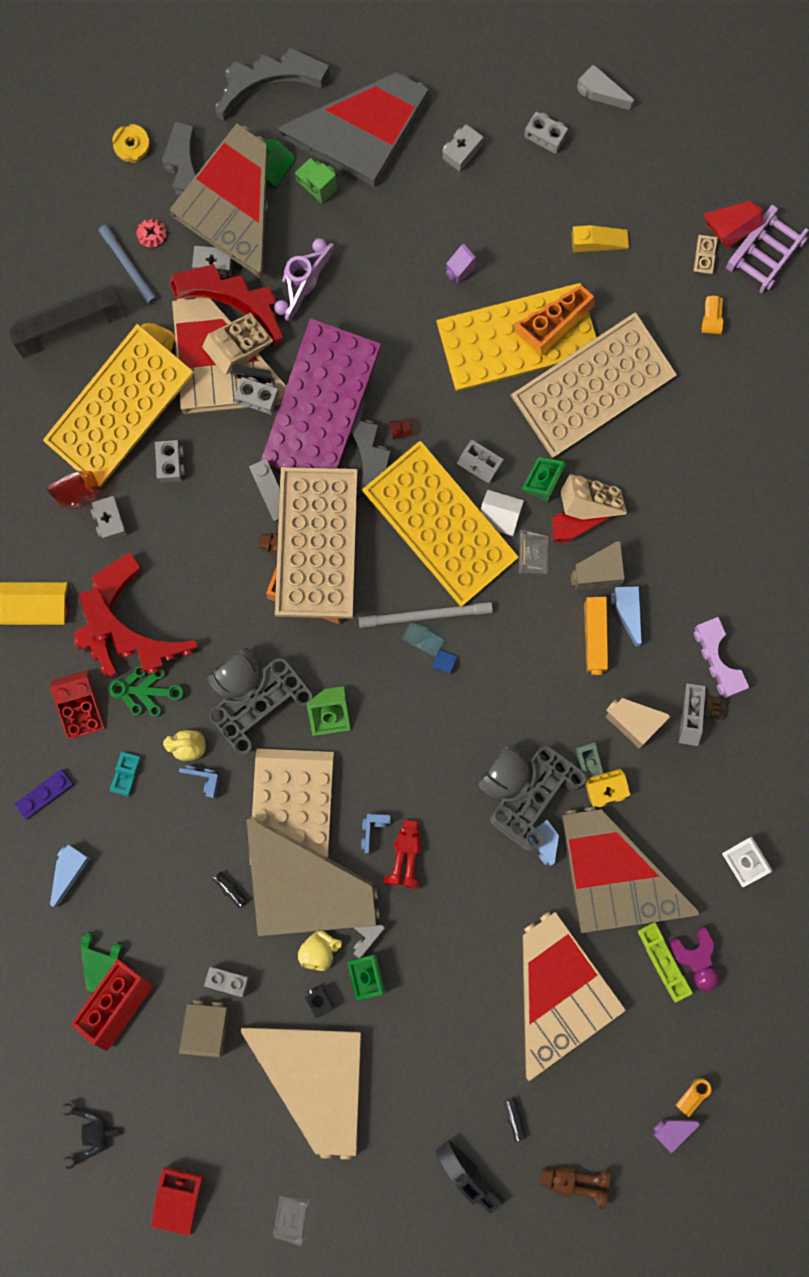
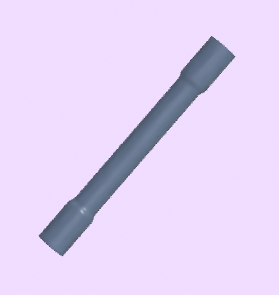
[98,224,157,304]

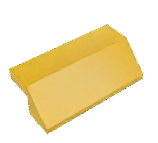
[0,582,68,625]

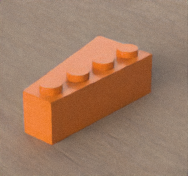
[514,285,595,357]

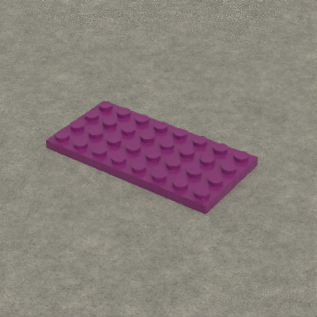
[261,318,382,469]

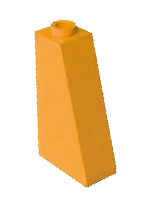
[584,597,608,675]

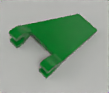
[81,932,123,992]

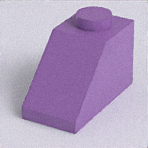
[446,244,476,284]
[652,1120,700,1153]

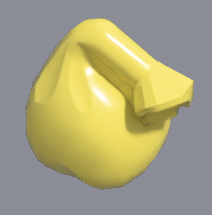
[163,730,206,761]
[298,930,342,971]

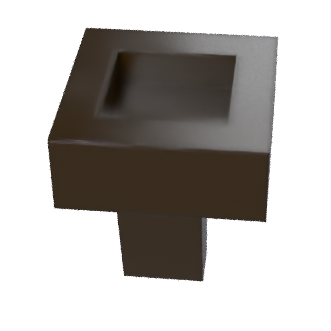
[703,697,726,720]

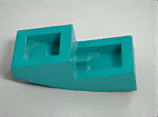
[110,752,140,797]

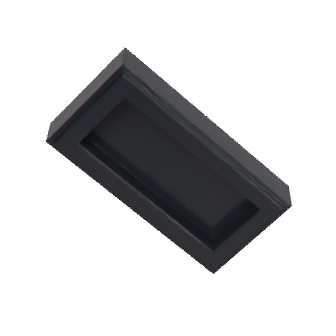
[232,365,272,383]

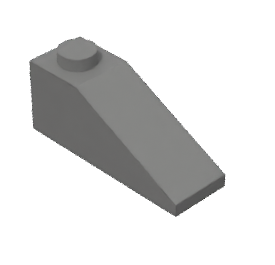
[577,65,634,110]
[249,459,280,522]
[679,683,706,746]

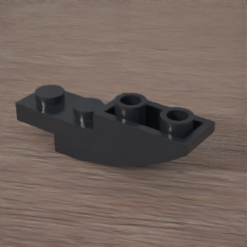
[436,1140,505,1213]

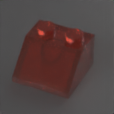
[45,471,101,510]

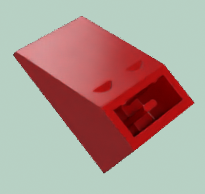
[50,670,105,740]
[151,1166,204,1236]

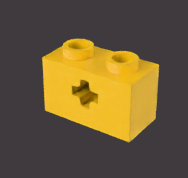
[585,769,630,807]

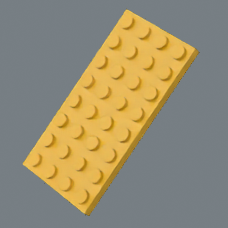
[437,283,596,392]
[43,324,195,489]
[362,441,519,607]

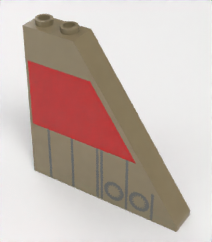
[169,124,268,279]
[562,807,699,933]

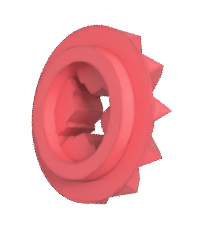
[136,218,166,247]

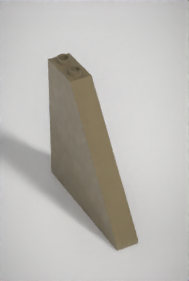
[246,816,380,936]

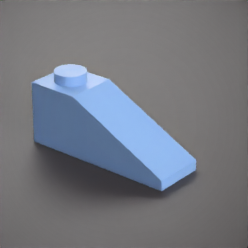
[611,587,641,647]
[50,845,91,907]

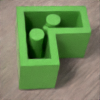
[295,158,338,204]

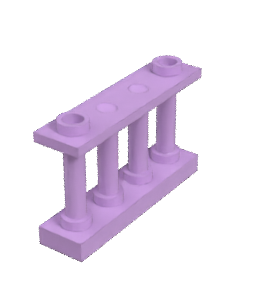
[726,205,808,293]

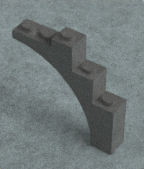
[215,48,330,121]
[162,121,196,197]
[350,399,391,495]

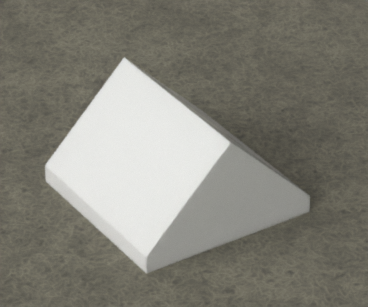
[480,490,524,537]
[722,837,773,887]

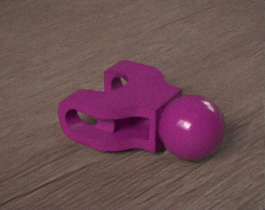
[670,926,720,991]

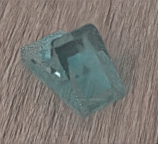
[402,622,444,657]

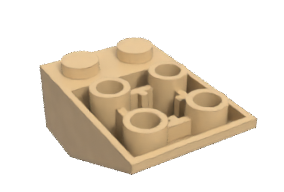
[202,313,273,375]
[560,474,627,520]

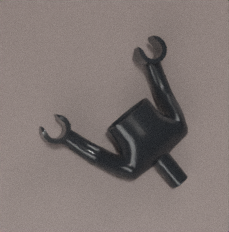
[62,1103,119,1169]

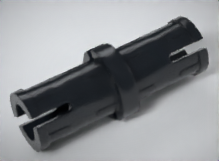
[212,872,247,909]
[504,1098,526,1142]

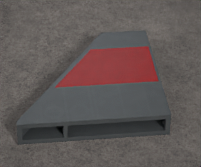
[278,72,428,187]

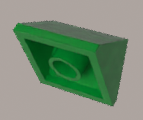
[265,139,296,188]
[522,457,566,503]
[347,954,386,1001]

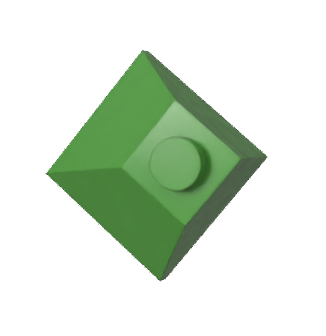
[307,686,350,736]

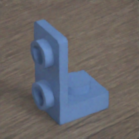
[179,766,220,799]
[361,814,391,854]

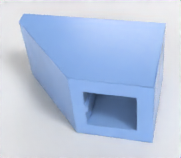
[529,820,559,866]

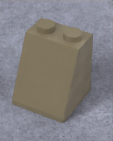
[571,541,624,591]
[179,1000,229,1057]

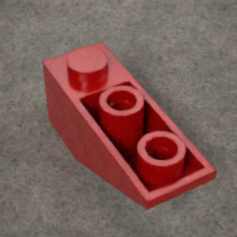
[552,513,610,543]

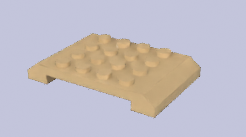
[250,749,334,865]

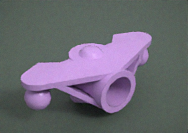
[274,238,335,321]

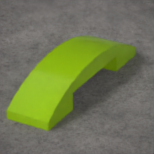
[637,922,693,1003]

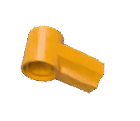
[702,296,723,335]
[675,1077,711,1117]

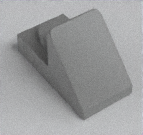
[353,925,385,959]

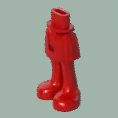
[384,820,421,889]

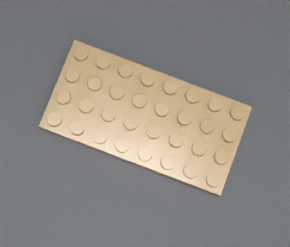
[510,312,677,458]
[275,467,357,619]

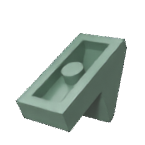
[576,742,603,779]

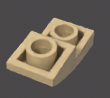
[693,235,717,274]

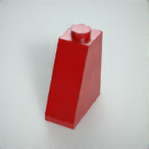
[704,201,764,248]

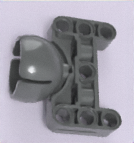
[207,647,312,754]
[478,745,586,852]

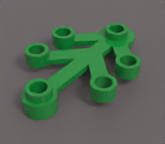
[109,666,184,717]

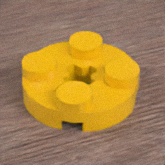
[113,124,150,163]

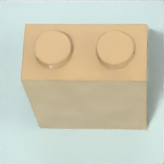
[606,698,670,749]

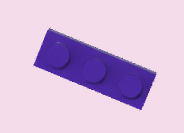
[14,769,73,820]

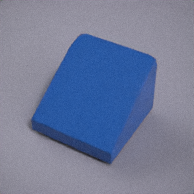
[433,650,457,675]

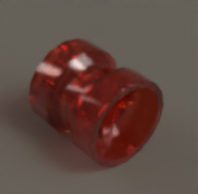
[389,418,411,440]

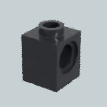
[304,986,334,1018]

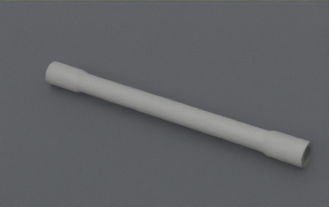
[358,602,493,628]

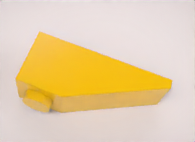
[572,225,629,252]

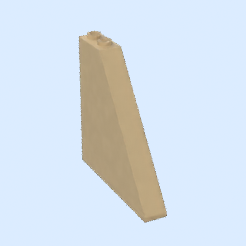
[241,1028,361,1159]

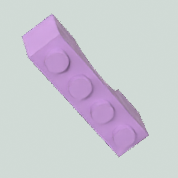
[694,617,749,699]

